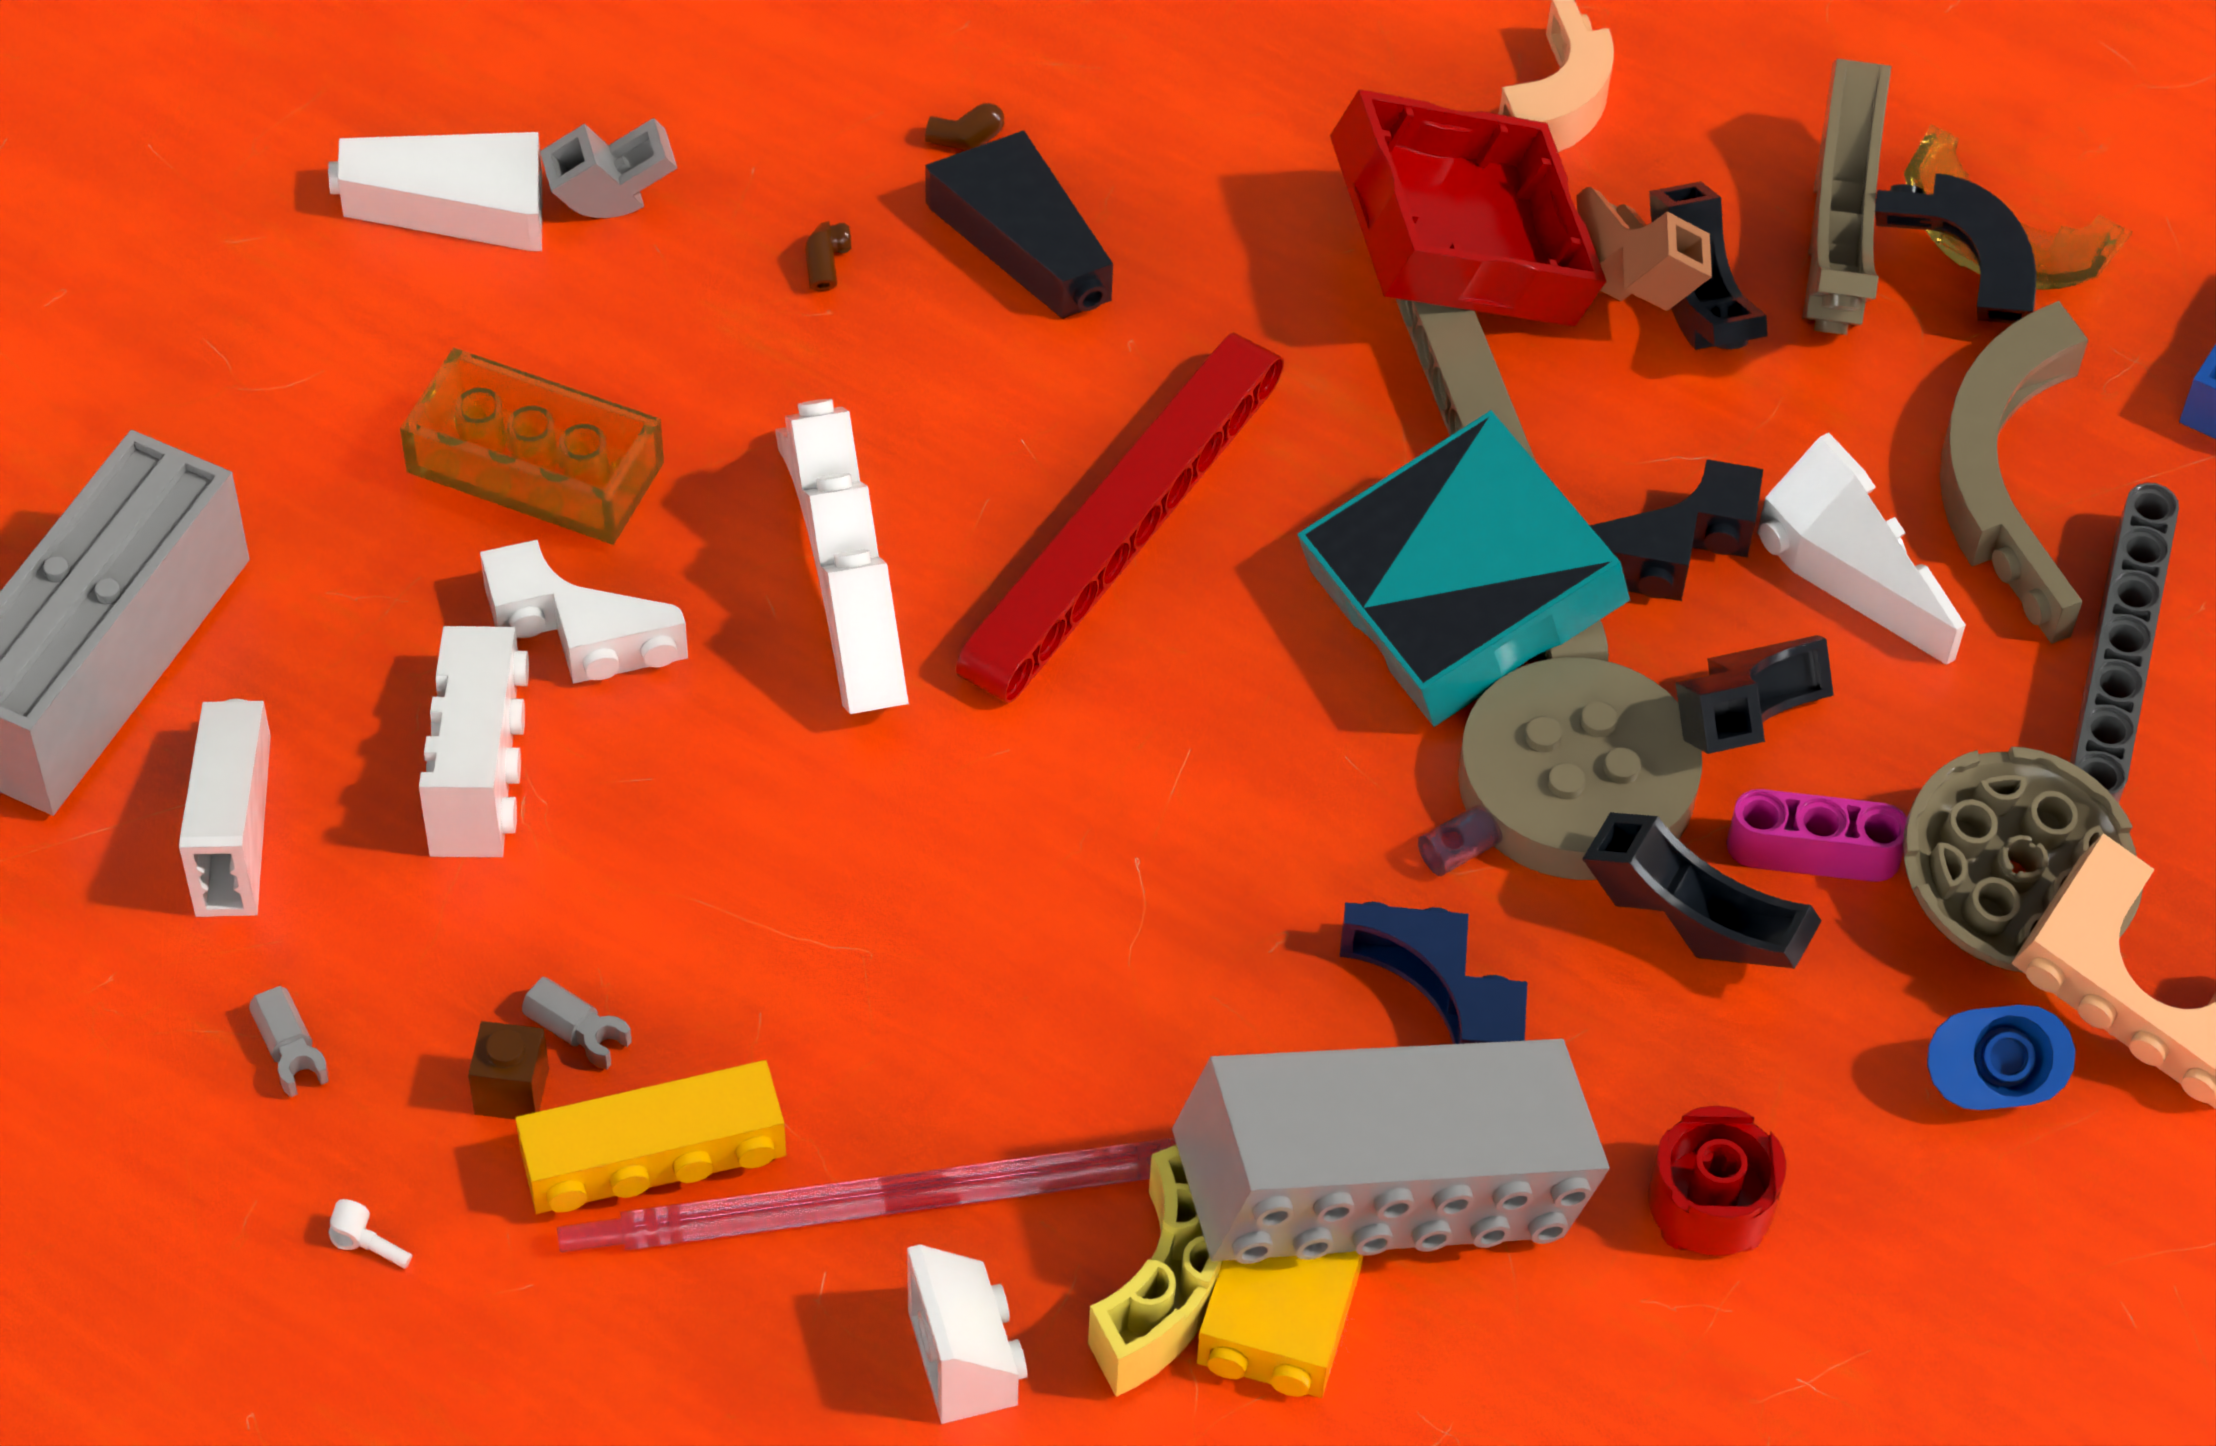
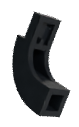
[1875,173,2036,324]
[1649,182,1768,350]

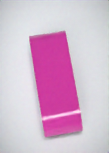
[1726,789,1907,882]

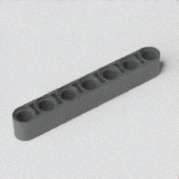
[2070,483,2179,803]

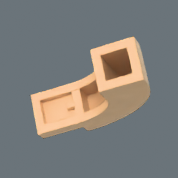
[1499,0,1614,152]

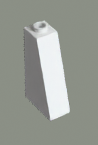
[328,132,542,251]
[179,699,271,917]

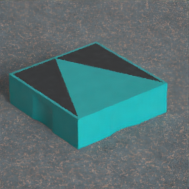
[1297,410,1630,727]

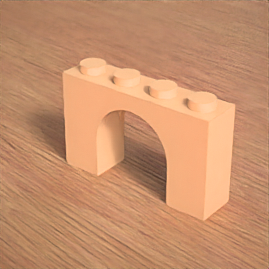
[2011,833,2216,1109]

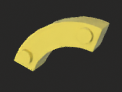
[1088,1144,1222,1397]

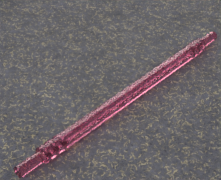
[557,1137,1176,1253]

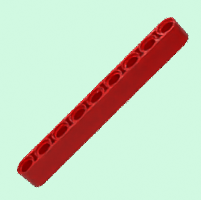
[956,332,1284,703]

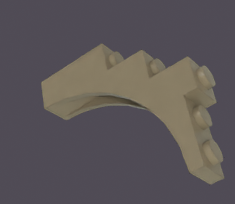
[1802,59,1892,335]

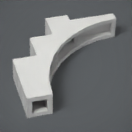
[775,399,909,714]

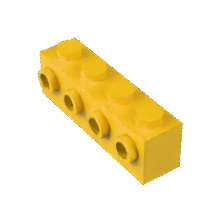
[515,1060,786,1214]

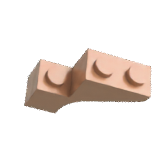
[1577,187,1712,311]

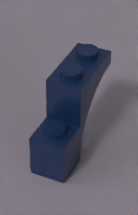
[1339,902,1527,1044]

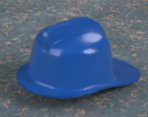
[1927,1005,2075,1110]

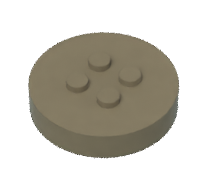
[1458,657,1702,880]

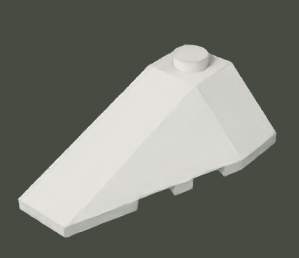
[1757,432,1966,665]

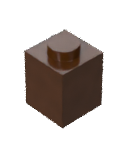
[468,1021,549,1119]

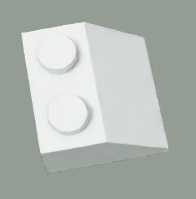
[907,1245,1027,1424]

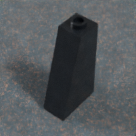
[925,130,1113,319]

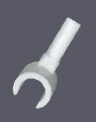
[329,1199,413,1269]

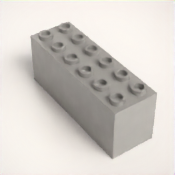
[0,430,250,816]
[1172,1039,1610,1264]

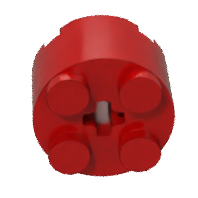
[1648,1106,1786,1256]

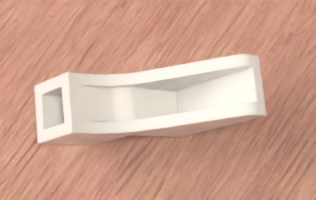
[480,540,688,684]

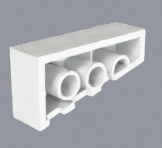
[419,626,529,858]

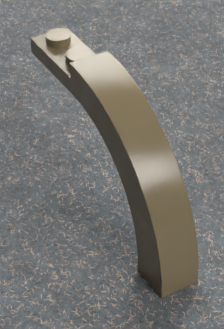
[1940,301,2088,644]

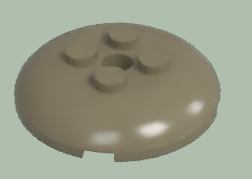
[1903,746,2143,973]

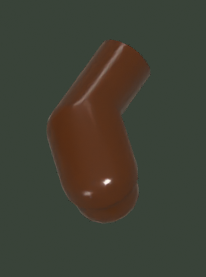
[925,103,1004,150]
[805,221,851,291]

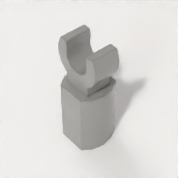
[522,976,632,1069]
[249,986,328,1097]

